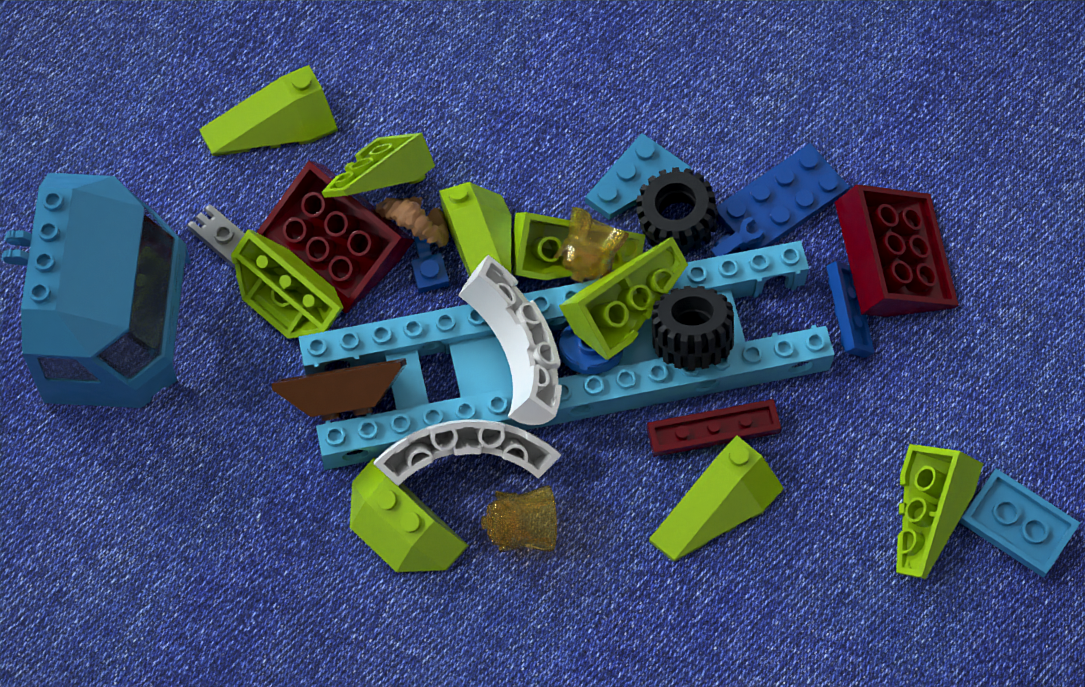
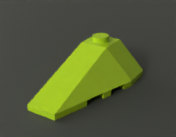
[199,65,338,156]
[322,133,435,198]
[439,182,512,277]
[511,212,646,281]
[559,237,688,359]
[649,435,784,562]
[896,444,983,579]

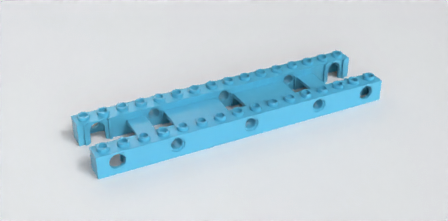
[298,241,835,470]

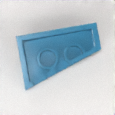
[585,133,691,220]

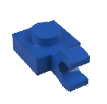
[711,216,765,257]
[410,236,449,293]

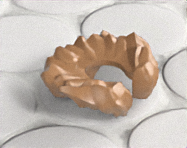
[375,196,449,248]

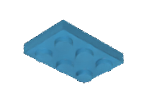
[959,468,1080,578]

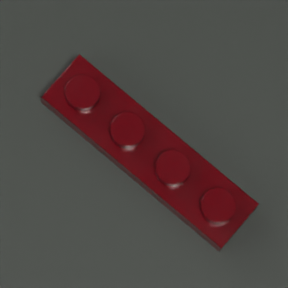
[646,399,782,457]

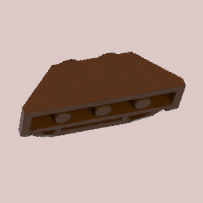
[271,358,407,421]

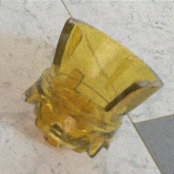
[554,207,629,283]
[481,485,557,552]

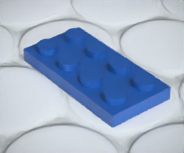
[717,143,850,251]

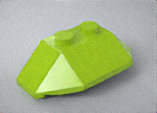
[231,229,344,339]
[350,457,469,572]

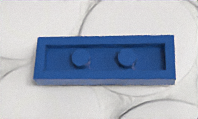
[826,261,874,358]

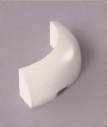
[458,255,562,425]
[373,419,561,486]

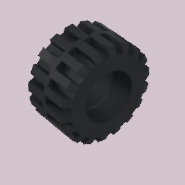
[636,167,718,254]
[651,285,734,370]

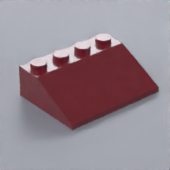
[256,161,414,313]
[835,184,959,317]

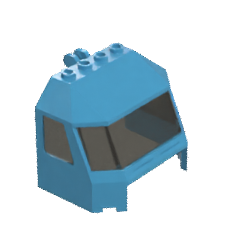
[2,173,191,408]

